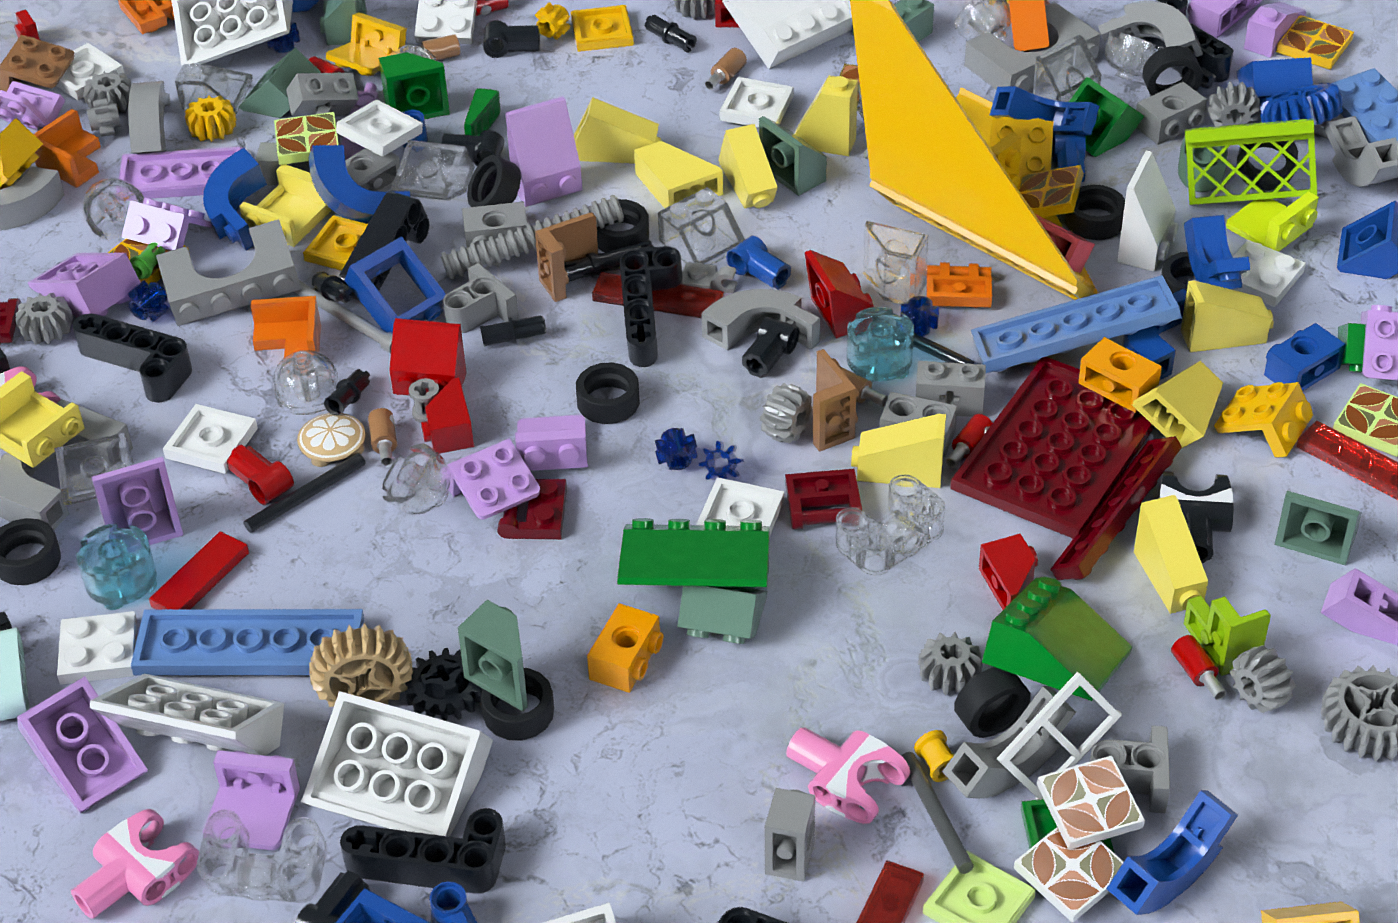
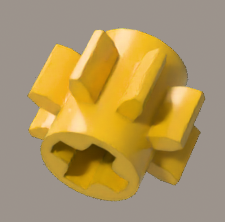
[535,2,571,40]

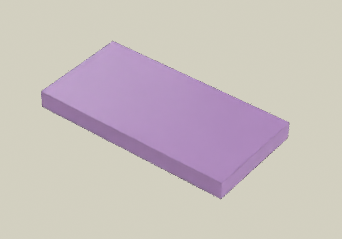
[117,147,243,201]

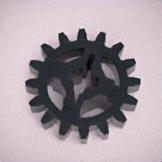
[403,648,482,721]

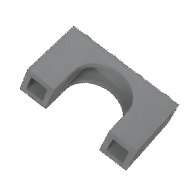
[964,2,1100,91]
[156,219,301,326]
[0,399,133,530]

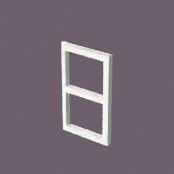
[996,672,1122,800]

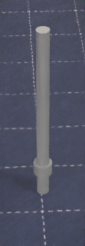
[294,280,393,354]

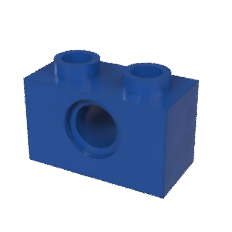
[1264,323,1346,391]

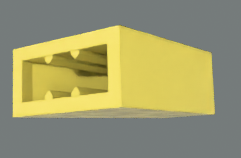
[794,75,858,156]
[574,97,661,163]
[718,124,778,209]
[634,141,723,214]
[1180,280,1274,352]
[1132,361,1223,448]
[851,414,946,488]
[1134,495,1208,614]

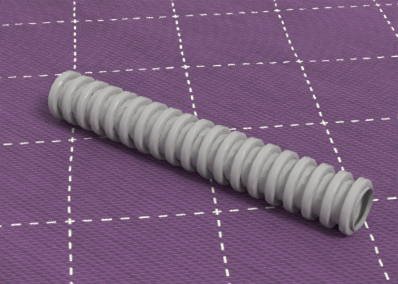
[441,195,624,280]

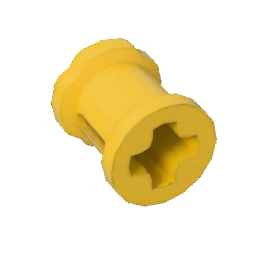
[914,730,954,782]

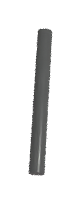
[902,752,974,874]

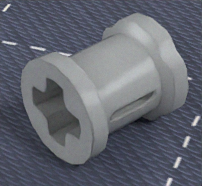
[409,378,439,423]

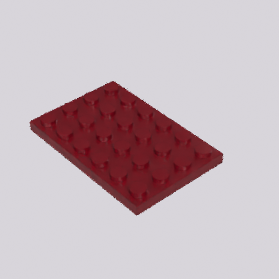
[950,357,1155,539]

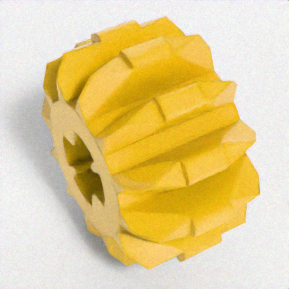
[185,95,237,142]

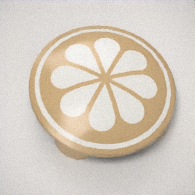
[297,413,366,467]

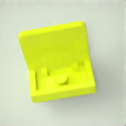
[1226,191,1319,252]

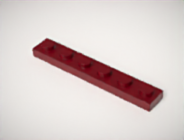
[1050,436,1182,580]

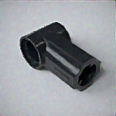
[483,20,540,58]
[441,130,504,166]
[742,317,800,378]
[295,870,370,923]

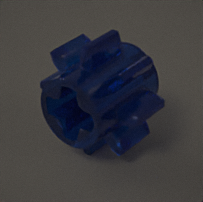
[267,22,301,53]
[128,280,169,322]
[899,296,939,336]
[655,428,698,470]
[699,441,744,480]

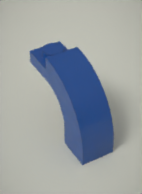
[989,86,1099,136]
[309,145,410,224]
[203,148,267,251]
[1184,215,1250,289]
[1122,289,1187,380]
[1106,790,1238,915]

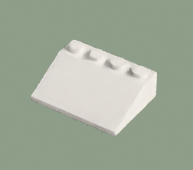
[172,0,293,70]
[722,0,853,69]
[90,673,284,756]
[301,691,493,837]

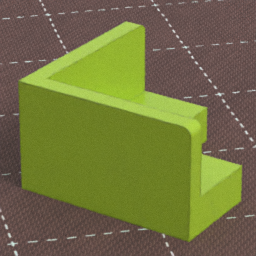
[1184,595,1271,676]

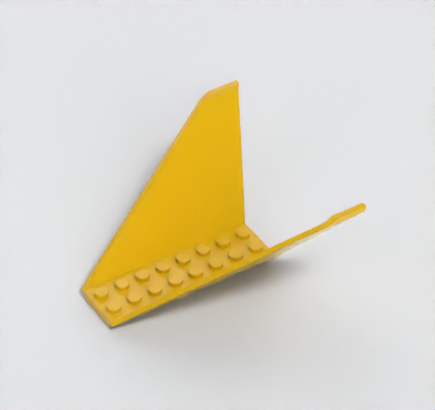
[850,0,1098,300]

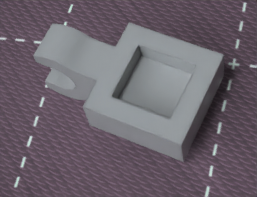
[679,262,737,296]

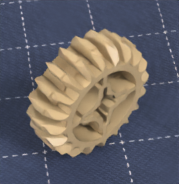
[309,623,413,707]

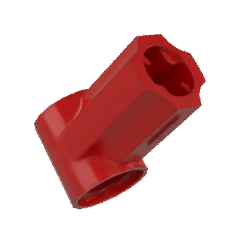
[227,444,294,505]

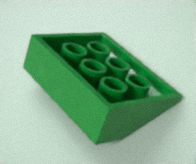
[617,518,770,587]
[982,577,1133,701]

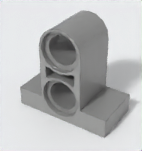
[443,263,519,333]
[1090,726,1170,813]

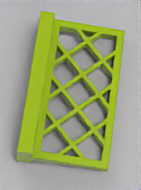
[1185,118,1317,205]

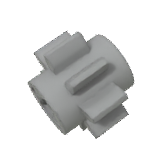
[86,98,121,137]

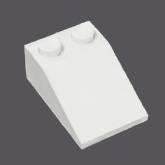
[1117,150,1179,272]

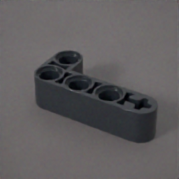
[1140,0,1233,82]
[339,191,430,301]
[620,246,683,367]
[73,313,192,403]
[340,808,506,894]

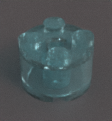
[846,307,914,383]
[76,524,157,610]

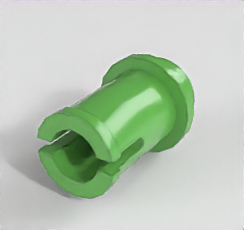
[130,242,166,279]

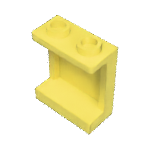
[239,164,332,247]
[0,371,85,468]

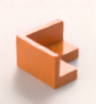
[1009,0,1050,52]
[34,109,101,188]
[251,296,321,371]

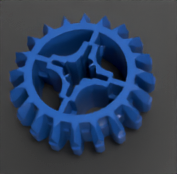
[1259,83,1343,125]

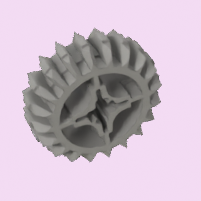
[1321,665,1398,761]

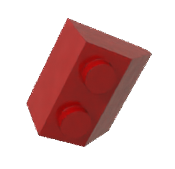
[805,250,874,339]
[389,318,467,396]

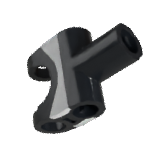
[1159,471,1234,564]

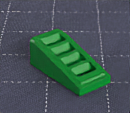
[464,88,501,136]

